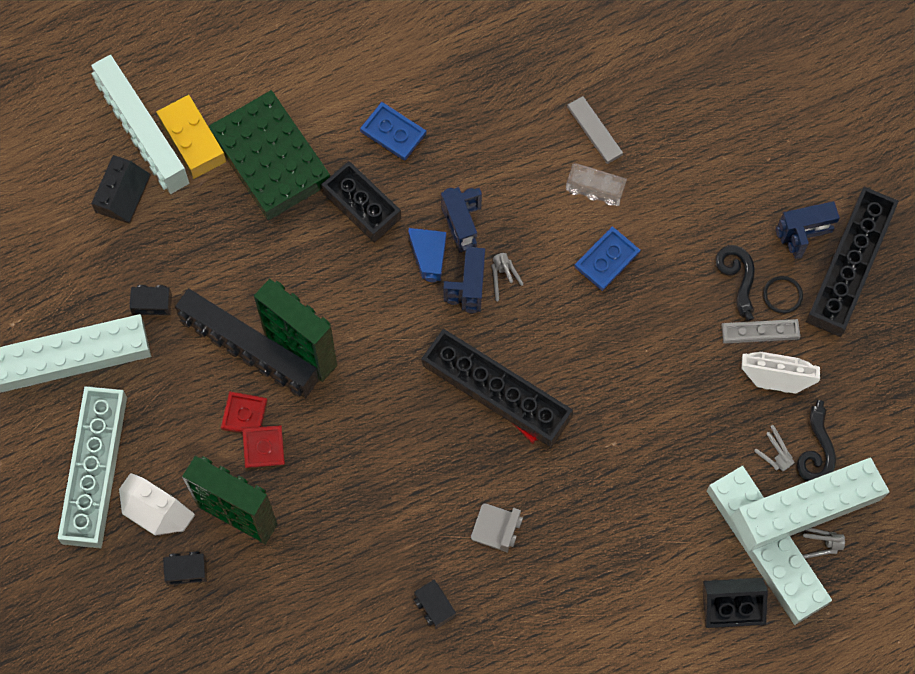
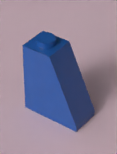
[408,228,446,282]

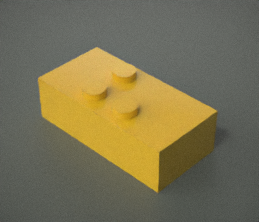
[156,95,226,179]

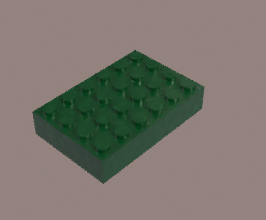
[208,90,330,221]
[254,279,338,382]
[182,456,278,545]

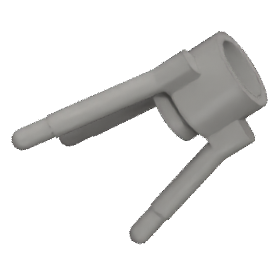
[491,253,523,302]
[754,425,795,472]
[803,528,845,559]

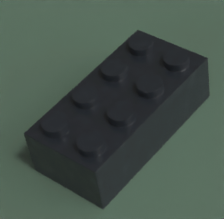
[322,161,401,243]

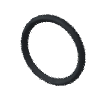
[763,276,803,314]

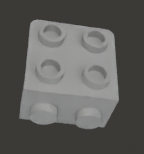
[471,504,523,553]

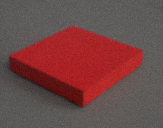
[221,391,268,434]
[242,425,285,468]

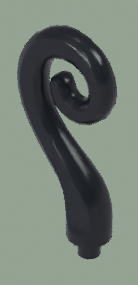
[716,245,755,321]
[797,400,836,482]

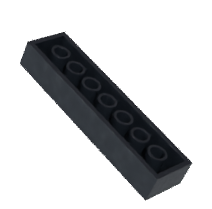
[805,187,899,337]
[175,288,319,398]
[421,328,573,448]

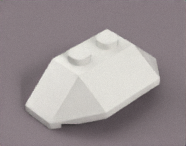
[742,352,820,394]
[119,473,195,535]

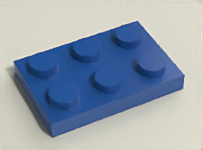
[360,102,426,161]
[574,226,641,291]

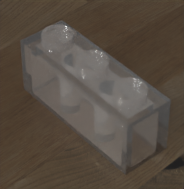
[566,163,627,206]

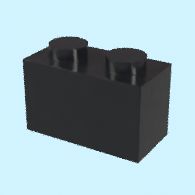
[130,285,172,315]
[163,551,207,585]
[413,579,456,629]

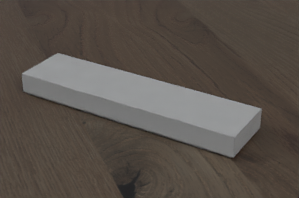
[567,96,623,164]
[721,319,800,343]

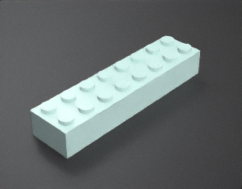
[91,54,190,194]
[0,314,151,393]
[58,387,127,548]
[731,458,890,552]
[707,466,832,625]

